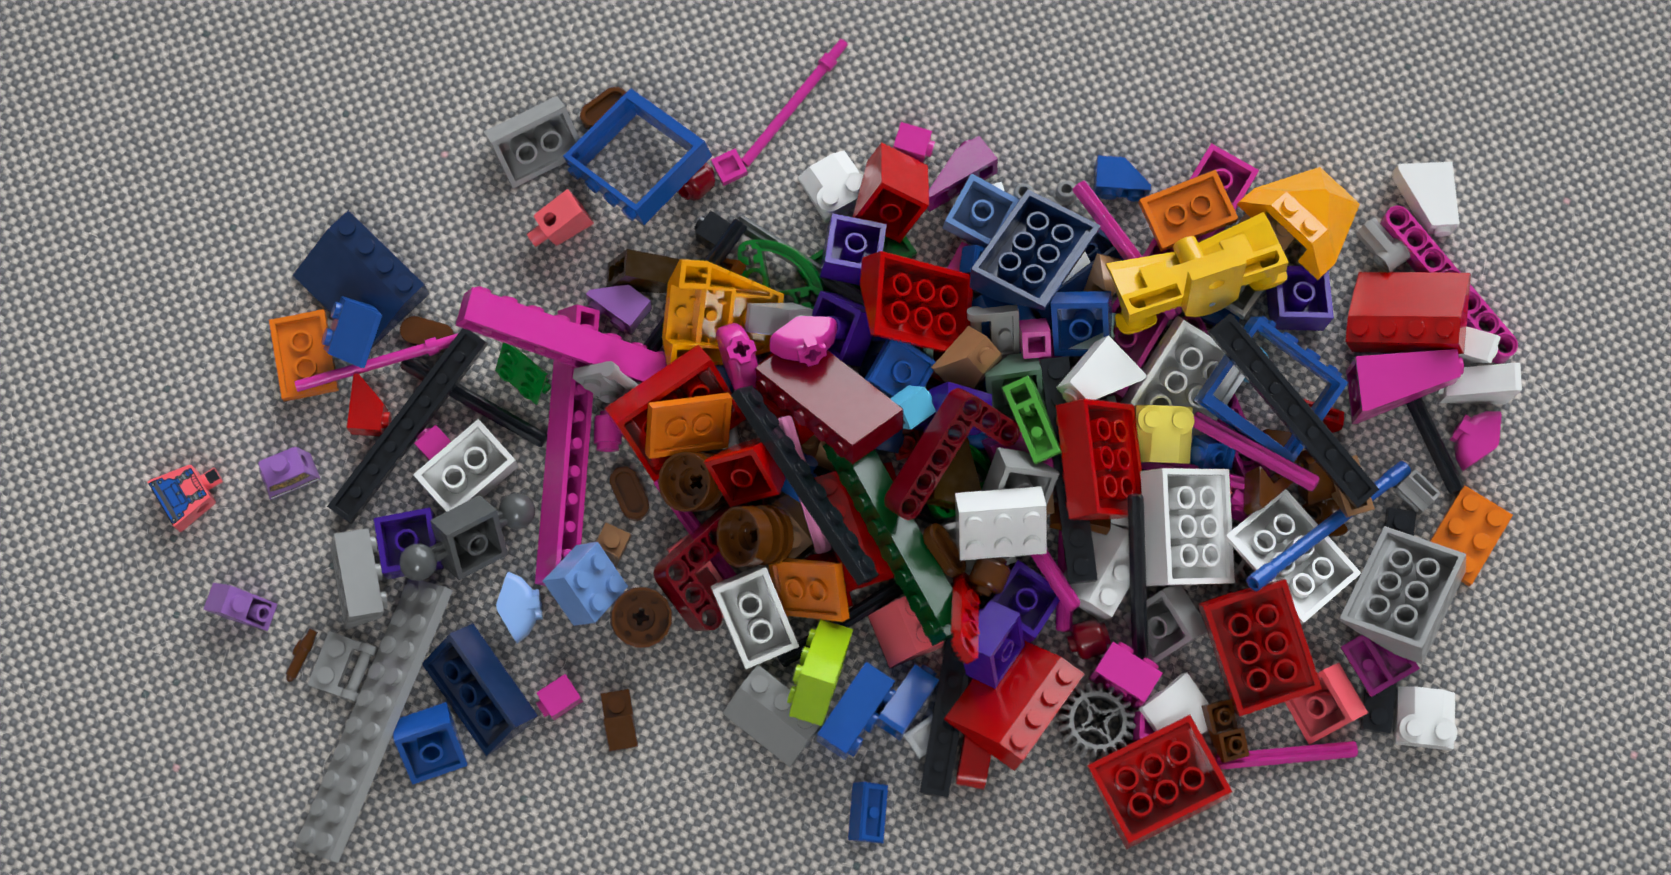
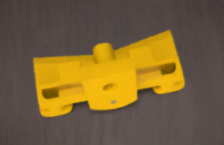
[1106,212,1289,334]

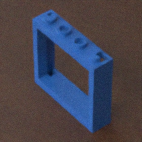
[563,88,712,225]
[1194,316,1349,463]

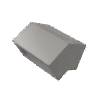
[1393,469,1441,515]

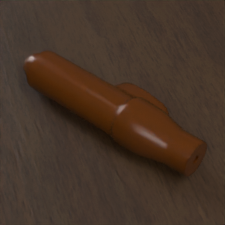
[286,628,318,682]

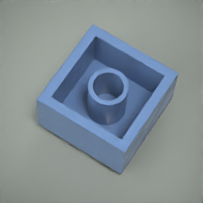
[942,173,1020,248]
[543,542,628,626]

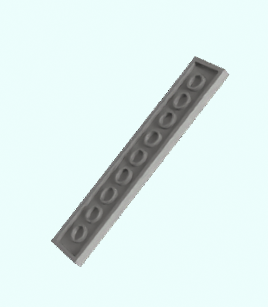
[295,579,453,863]

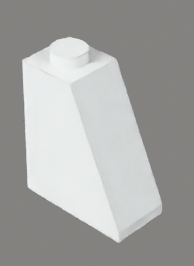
[1392,162,1459,237]
[1056,335,1147,402]
[1436,363,1522,404]

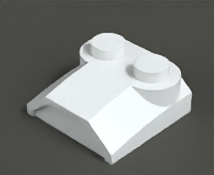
[798,151,863,223]
[1394,687,1457,750]

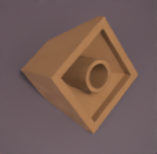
[931,326,1002,390]

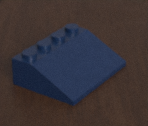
[970,189,1101,310]
[293,210,429,349]

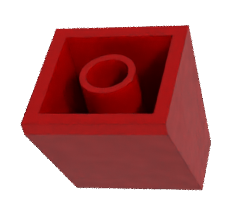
[853,142,929,243]
[704,438,786,507]

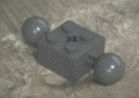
[399,493,535,581]

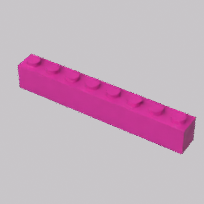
[455,286,667,383]

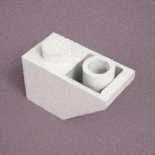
[1458,326,1501,363]

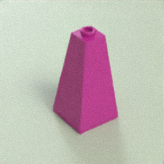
[1346,349,1464,424]

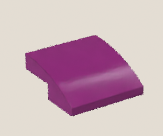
[1340,635,1420,697]

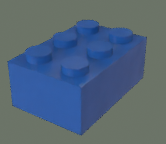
[817,662,896,760]

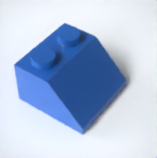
[1051,291,1112,356]
[322,296,382,369]
[393,702,468,785]

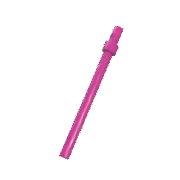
[741,39,848,167]
[294,333,458,392]

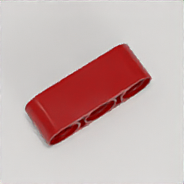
[955,735,991,790]

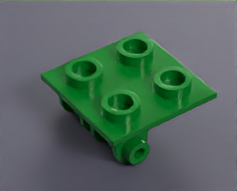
[495,342,551,405]

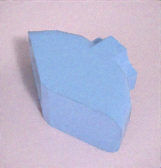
[496,572,543,644]

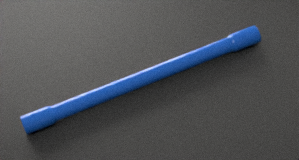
[1246,461,1411,591]

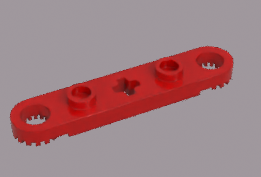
[951,572,980,664]

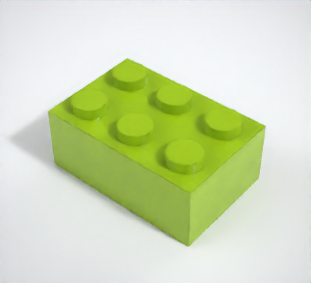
[787,619,853,726]

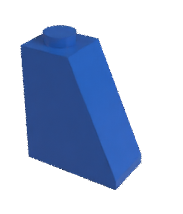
[876,664,939,741]

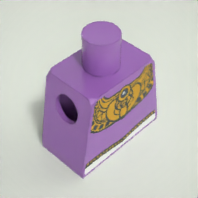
[258,447,321,500]

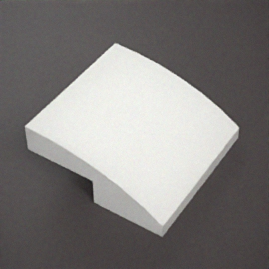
[1139,672,1209,735]

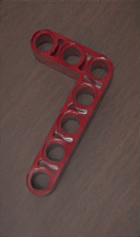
[884,388,1021,520]
[653,497,768,631]

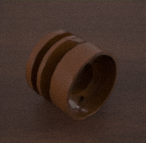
[658,452,727,512]
[716,505,794,567]
[610,587,672,648]

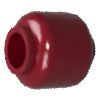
[677,163,715,201]
[1066,619,1111,659]

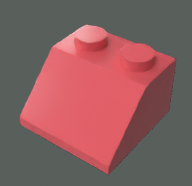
[868,597,944,669]
[1285,663,1368,745]

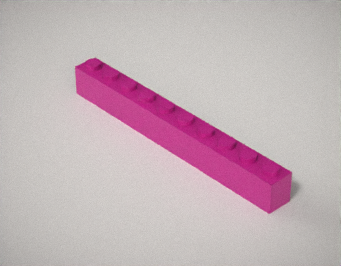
[535,304,600,586]

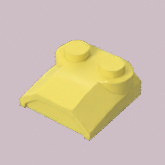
[1134,405,1195,464]

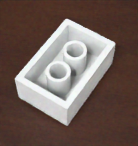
[955,486,1047,560]
[710,565,799,669]

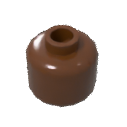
[969,557,1011,598]

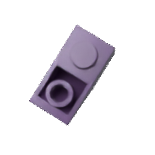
[586,285,652,334]
[203,583,277,631]

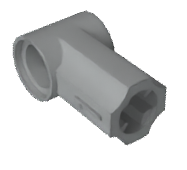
[1355,218,1410,272]

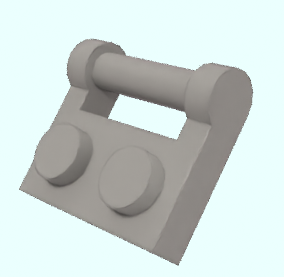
[967,305,1020,359]
[573,361,641,403]
[307,631,377,702]

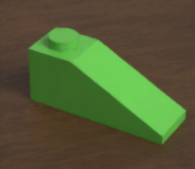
[1002,376,1062,465]

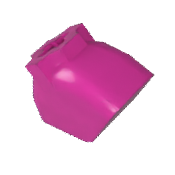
[770,316,837,367]
[716,323,758,390]
[1449,411,1502,472]

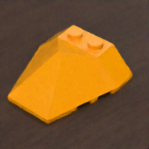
[1237,167,1360,280]
[662,259,784,365]

